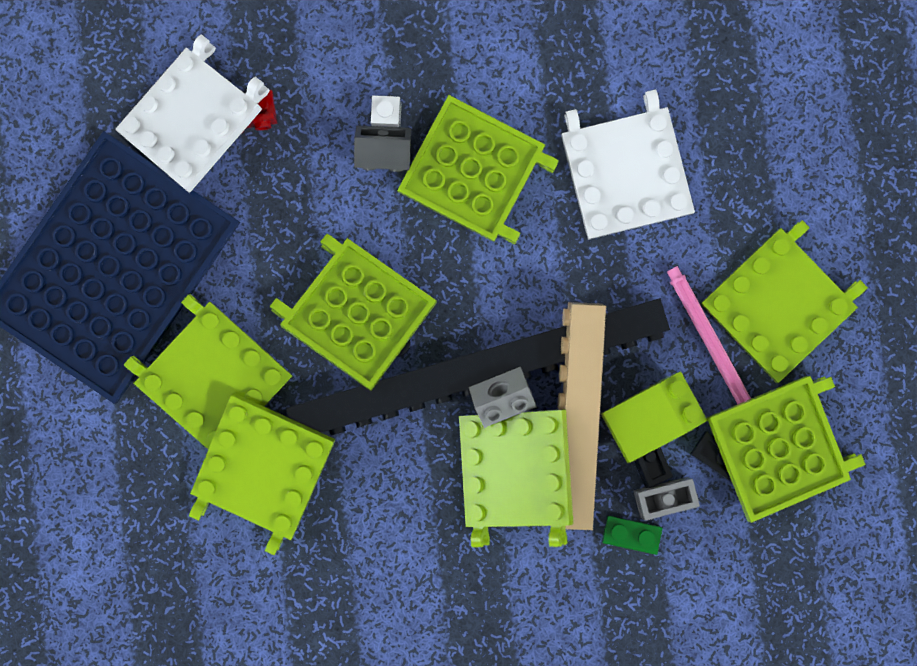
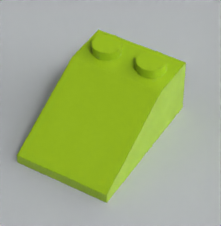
[601,371,708,463]

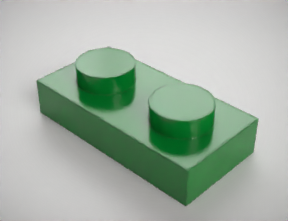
[602,515,663,555]

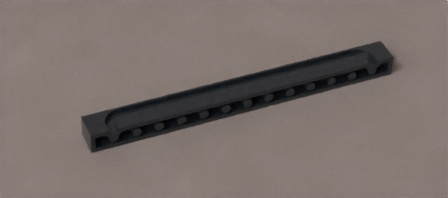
[286,298,670,436]

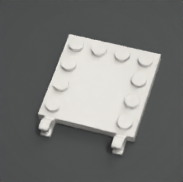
[115,34,270,193]
[561,89,695,240]

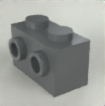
[354,125,411,172]

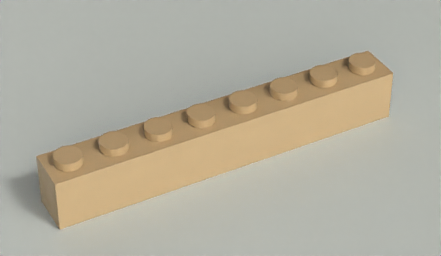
[558,302,606,530]

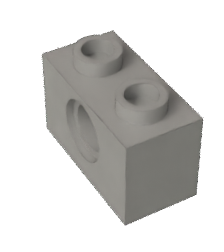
[469,367,536,428]
[633,477,700,521]

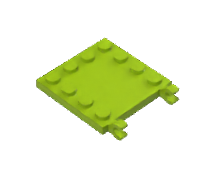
[397,95,559,245]
[700,220,868,383]
[270,234,437,391]
[123,294,293,449]
[707,376,866,523]
[189,393,336,556]
[459,410,573,547]

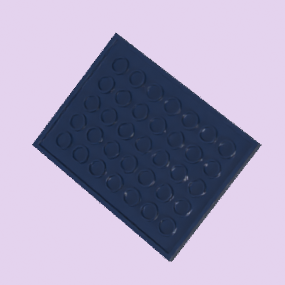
[0,131,241,404]

